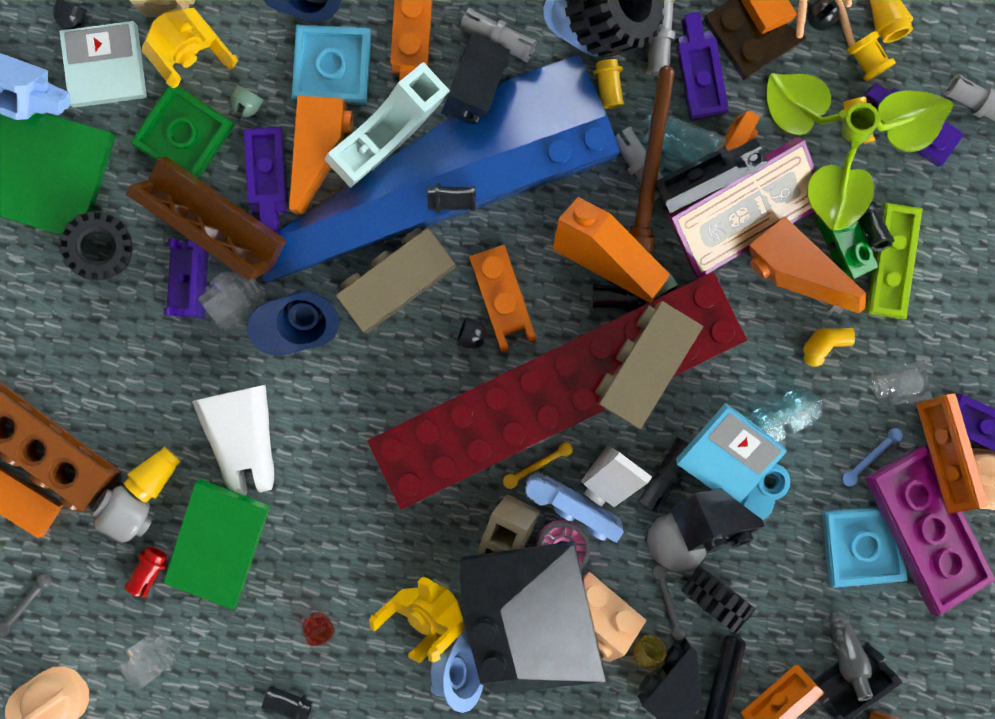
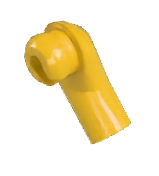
[803,328,855,367]

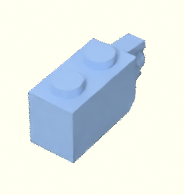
[0,53,70,120]

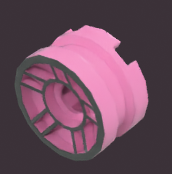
[536,519,590,569]

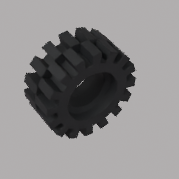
[59,211,133,281]
[681,566,756,634]

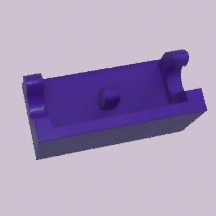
[163,238,209,318]

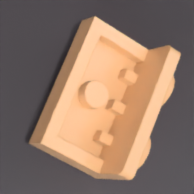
[583,572,647,662]

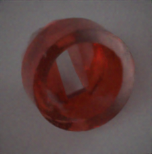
[301,612,335,646]

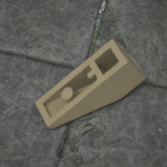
[458,494,541,606]

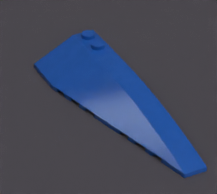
[263,54,620,283]

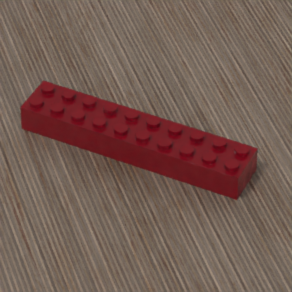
[367,271,748,510]

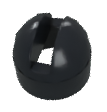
[53,0,87,29]
[807,0,840,31]
[456,317,487,349]

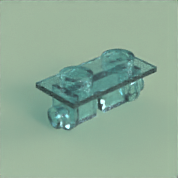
[642,113,728,163]
[747,387,823,442]

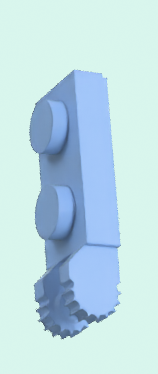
[525,471,624,543]

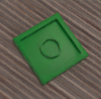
[130,85,236,179]

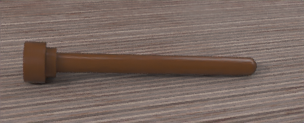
[629,65,674,253]

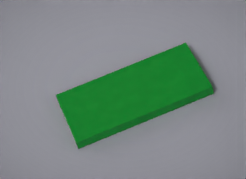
[0,113,116,242]

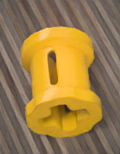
[846,31,896,82]

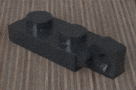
[656,138,768,213]

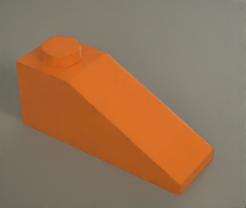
[289,95,353,215]
[552,197,670,303]
[749,217,866,313]

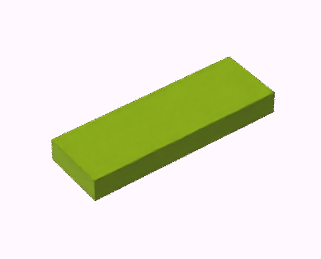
[866,203,923,320]

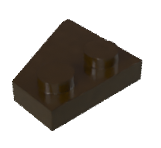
[703,0,807,81]

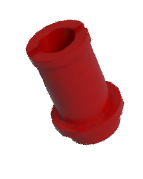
[124,546,168,598]

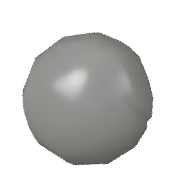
[646,512,707,573]

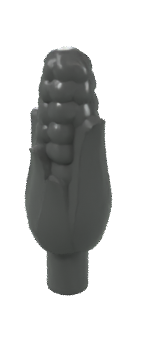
[829,610,873,701]

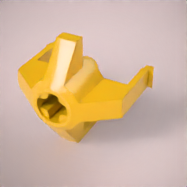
[141,8,238,88]
[369,577,465,664]

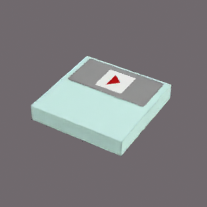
[59,21,147,108]

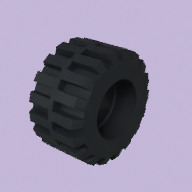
[565,0,664,58]

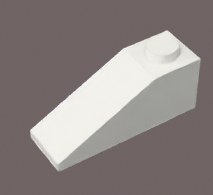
[581,445,652,507]

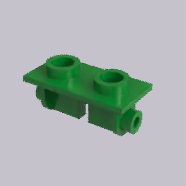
[815,214,878,279]

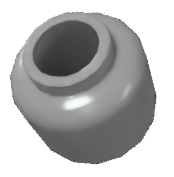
[90,486,152,543]

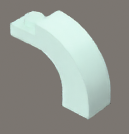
[324,62,450,188]

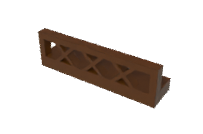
[126,157,287,280]

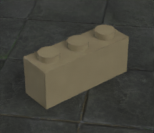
[336,228,457,334]
[595,301,703,429]

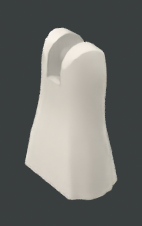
[192,385,274,496]

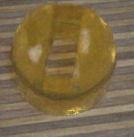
[633,635,667,669]

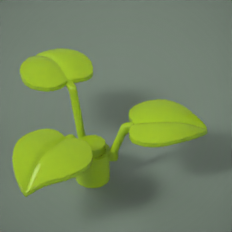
[766,73,953,231]

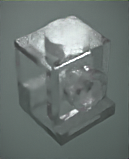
[118,628,180,692]

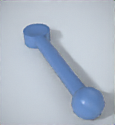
[841,428,903,486]

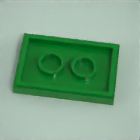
[164,479,271,610]

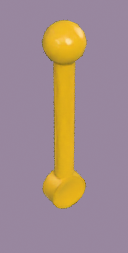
[503,442,573,489]

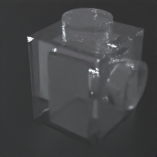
[197,271,264,330]
[872,360,932,405]

